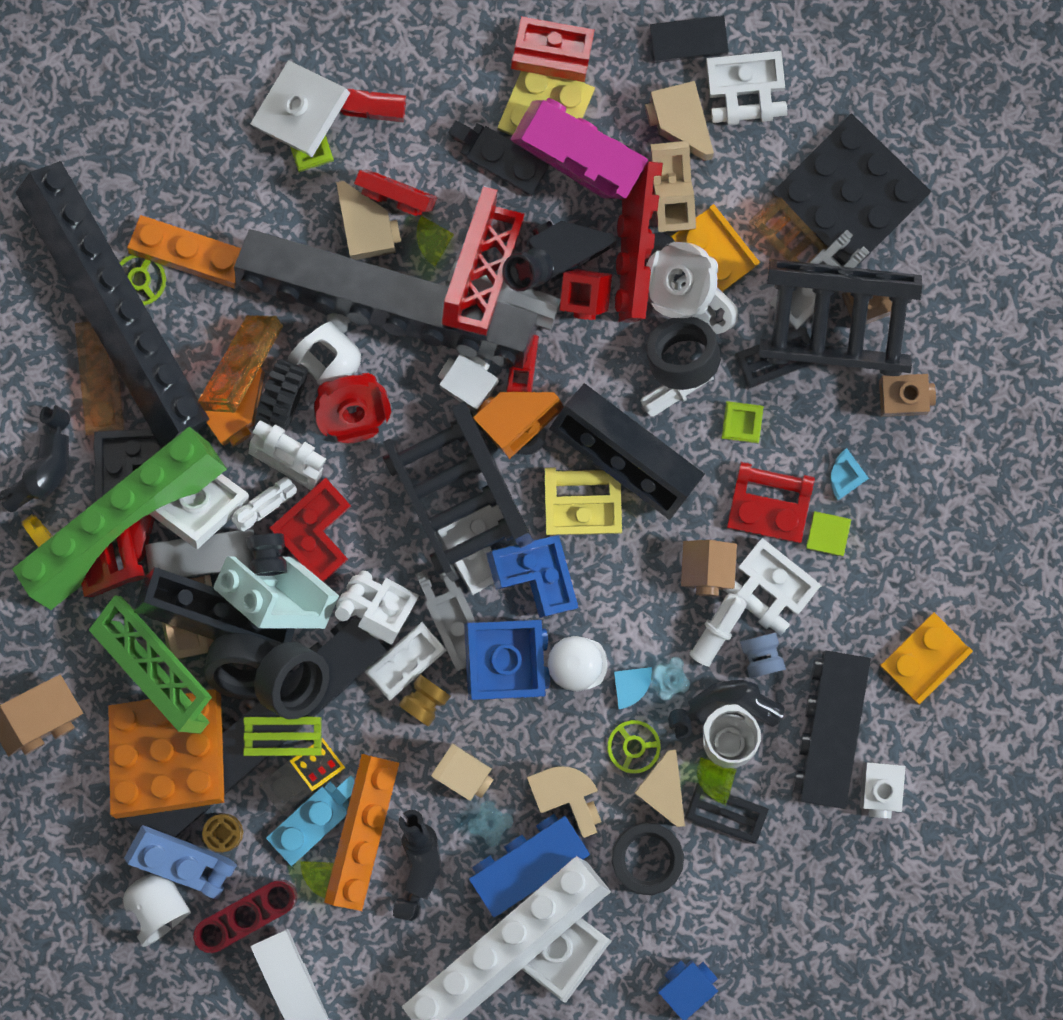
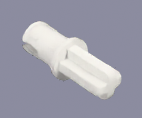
[640,377,714,417]
[689,593,747,667]

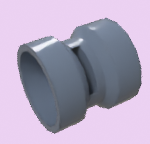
[740,633,786,679]

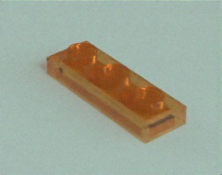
[198,315,283,413]
[75,322,125,436]

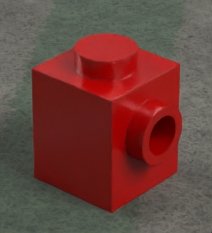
[559,269,612,320]

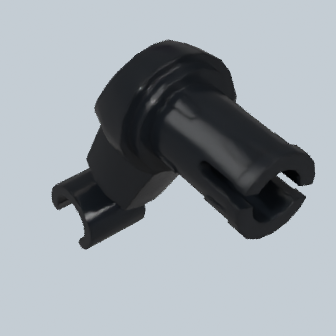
[0,405,70,513]
[668,680,785,739]
[393,810,442,921]

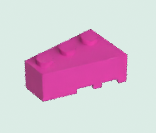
[510,98,648,199]

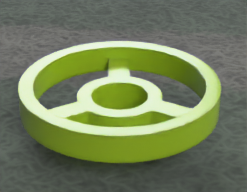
[120,255,166,306]
[607,720,661,773]

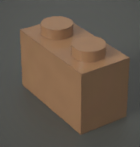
[0,674,84,757]

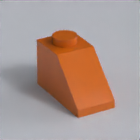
[200,363,265,447]
[473,392,564,459]

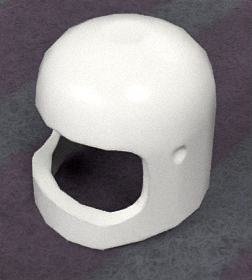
[288,321,361,385]
[547,636,608,692]
[703,704,761,768]
[123,874,191,947]

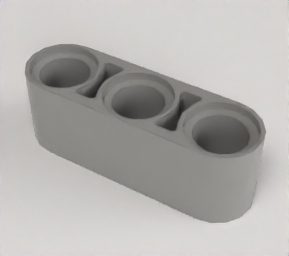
[145,530,254,578]

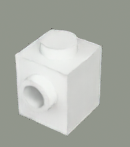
[438,354,499,413]
[860,762,905,819]

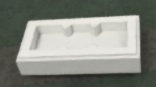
[365,622,447,701]

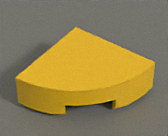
[22,514,52,547]

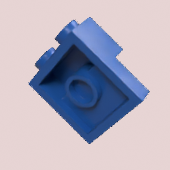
[464,620,550,700]

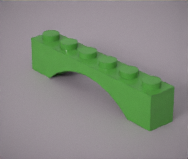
[12,427,227,610]

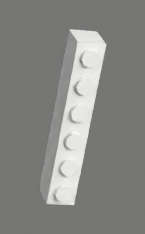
[402,856,611,1020]

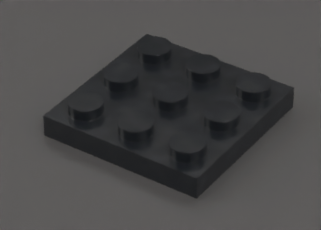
[772,113,932,268]

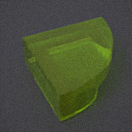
[416,216,454,268]
[696,757,737,805]
[300,861,334,899]

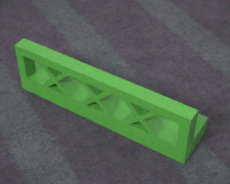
[89,595,212,734]

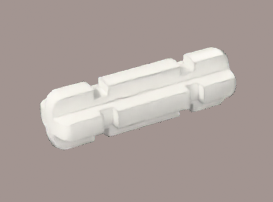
[231,477,297,531]

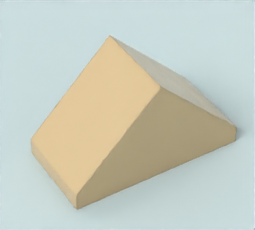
[634,750,685,827]

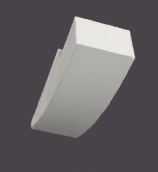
[250,929,329,1020]

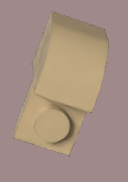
[650,141,696,232]
[527,766,601,838]

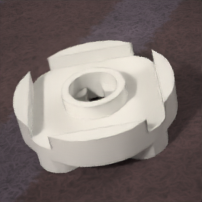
[646,242,718,318]

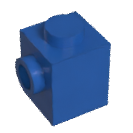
[657,960,718,1020]

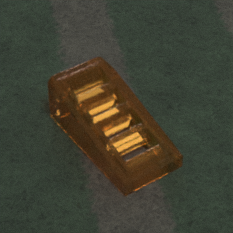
[749,196,828,263]

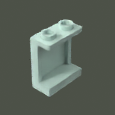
[213,556,339,629]

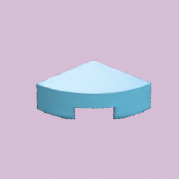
[830,448,869,501]
[614,667,652,709]

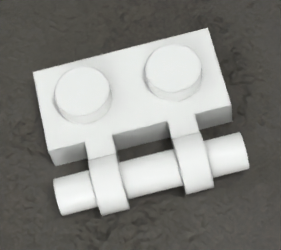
[706,51,787,125]
[248,420,326,490]
[723,538,821,636]
[335,571,419,645]

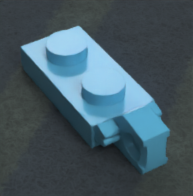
[266,776,355,866]

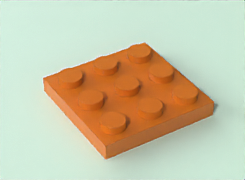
[108,689,225,819]

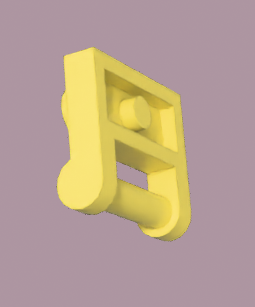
[544,467,622,536]

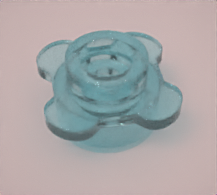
[651,657,690,701]
[468,801,513,847]

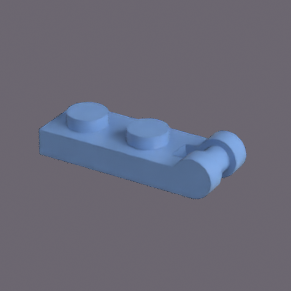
[124,825,237,899]

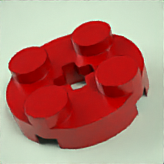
[314,373,391,443]

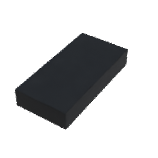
[650,15,729,63]

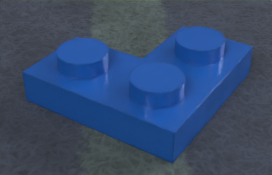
[486,535,579,618]

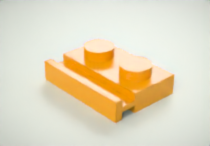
[671,204,760,292]
[880,612,973,705]

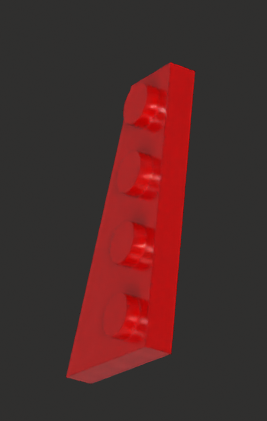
[615,161,663,323]

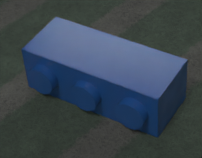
[469,813,590,918]

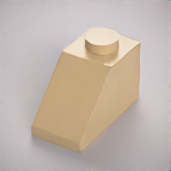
[645,81,714,161]
[336,181,401,260]
[431,744,494,801]

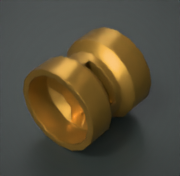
[398,674,451,727]
[202,813,244,853]

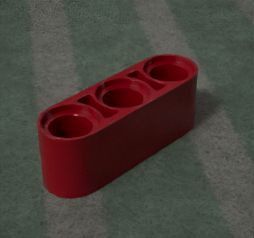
[193,879,298,953]

